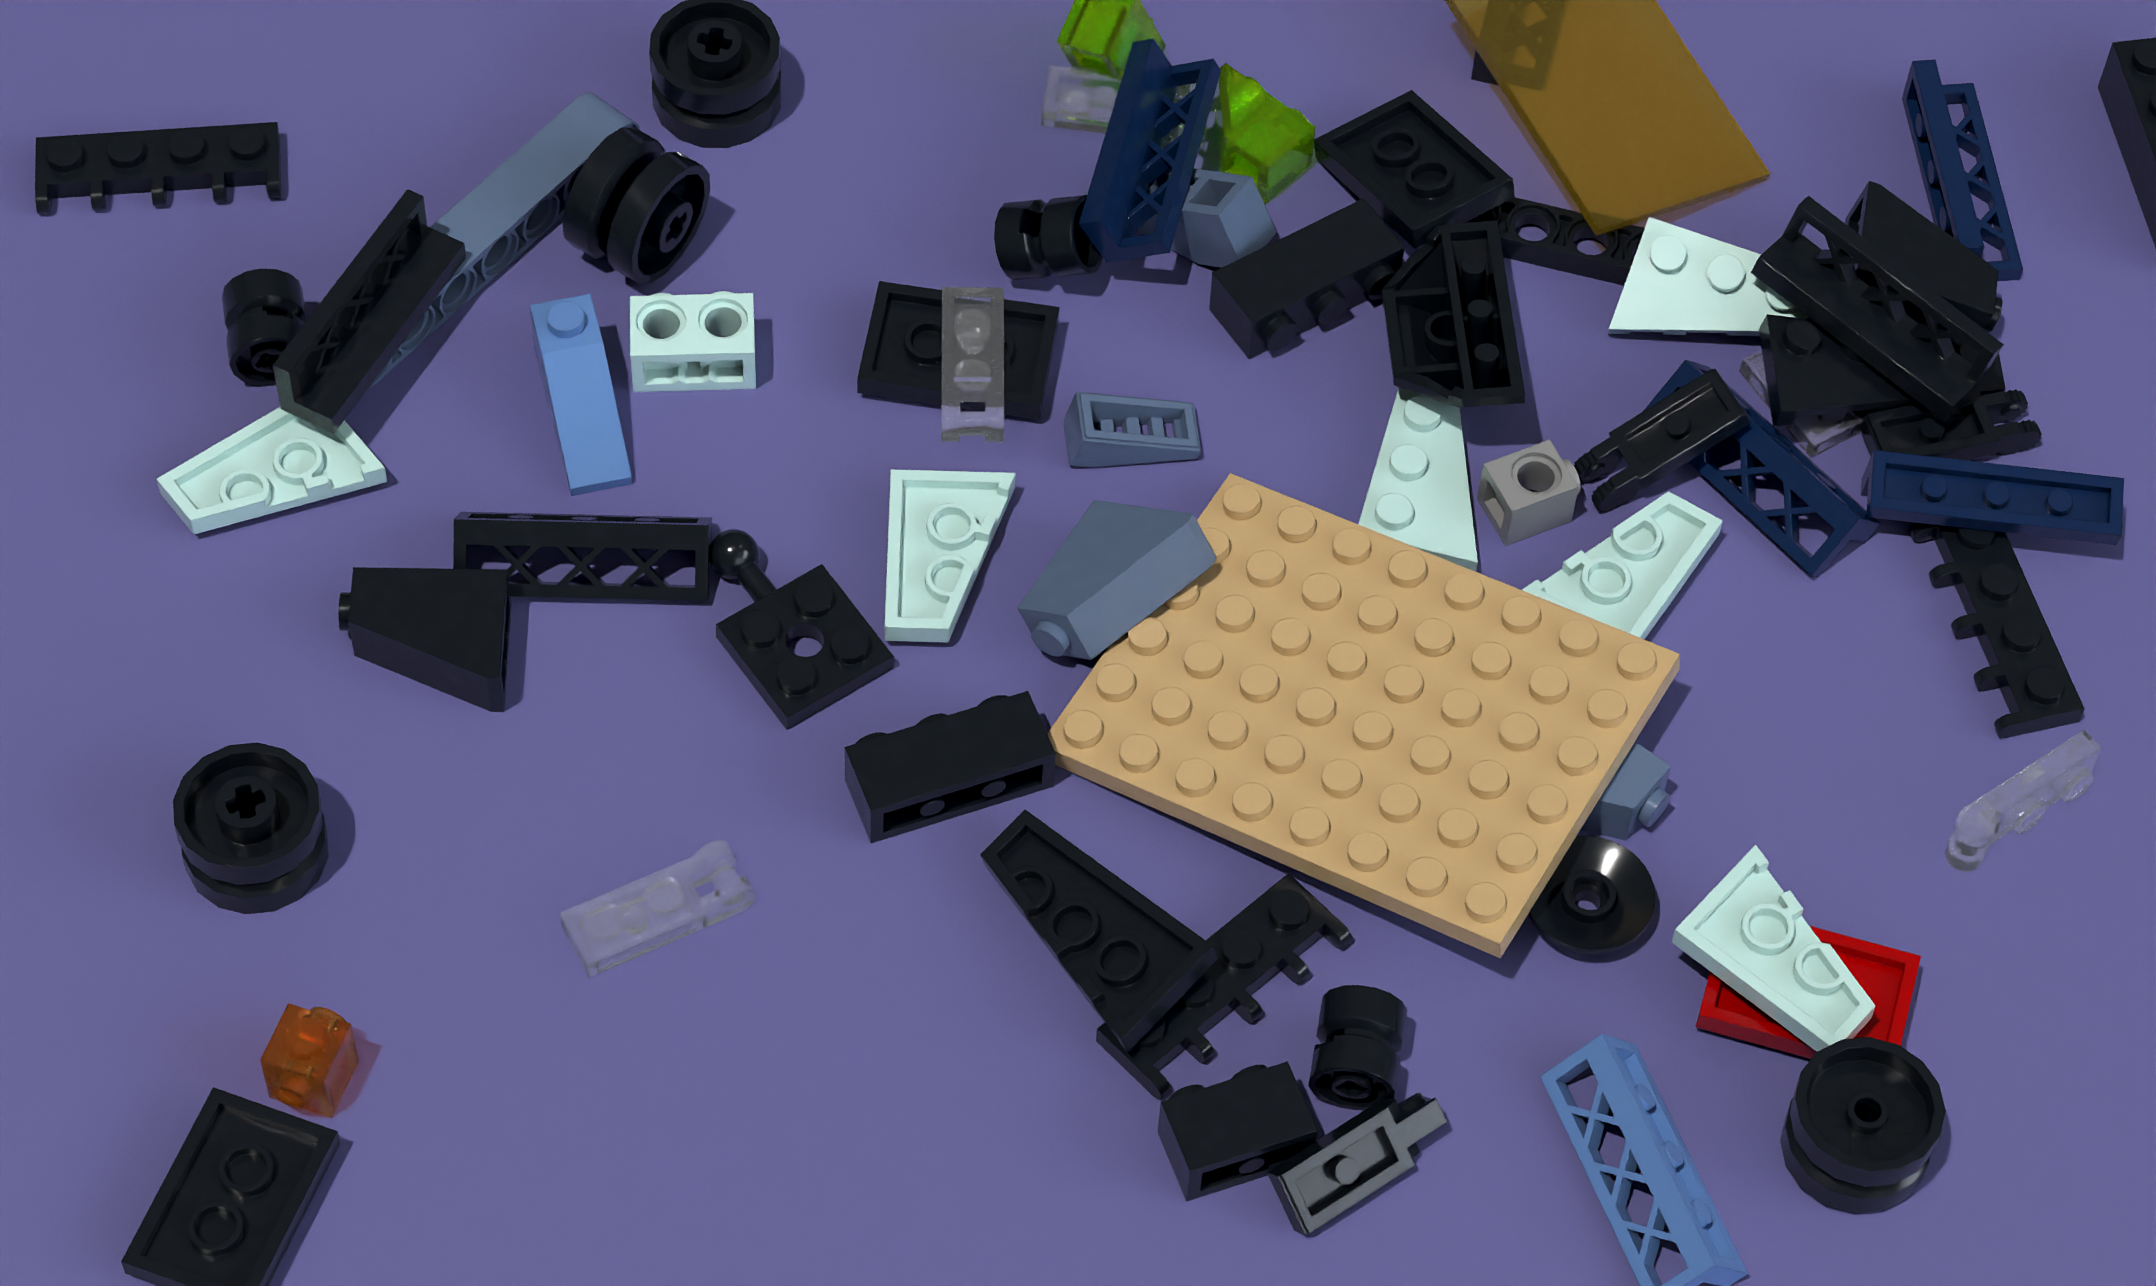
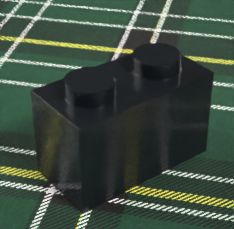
[1158,1061,1318,1202]

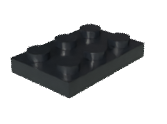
[1313,90,1515,249]
[857,281,1060,419]
[121,1087,340,1286]

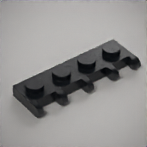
[35,122,281,214]
[1909,522,2085,738]
[1096,873,1352,1099]

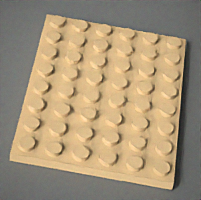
[1047,473,1680,959]

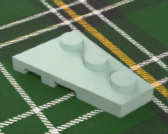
[1608,217,1808,336]
[1358,387,1478,572]
[157,407,387,534]
[885,469,1016,643]
[1522,491,1723,640]
[1672,845,1875,1052]

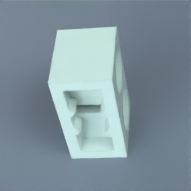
[630,291,756,392]

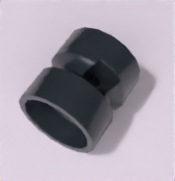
[994,195,1103,280]
[222,269,306,386]
[1308,985,1407,1110]

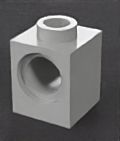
[1477,439,1581,546]

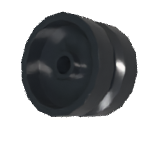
[649,0,781,148]
[562,127,710,284]
[173,742,329,914]
[1780,1037,1946,1214]

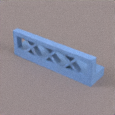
[1540,1034,1748,1286]

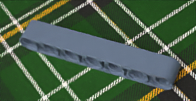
[368,92,640,389]

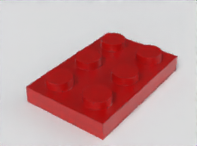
[1695,926,1921,1059]

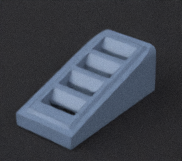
[1064,392,1201,467]

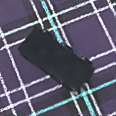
[1209,198,1405,359]
[844,691,1056,843]

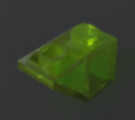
[1056,0,1166,81]
[1215,63,1316,204]

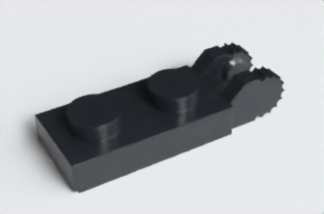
[1574,369,1750,512]
[1860,389,2042,460]

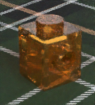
[260,1003,359,1118]

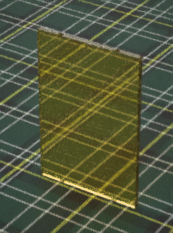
[1444,0,1771,236]

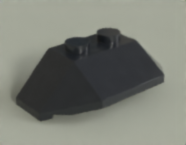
[1382,221,1525,408]

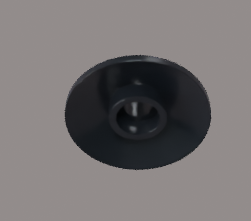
[1528,836,1655,954]

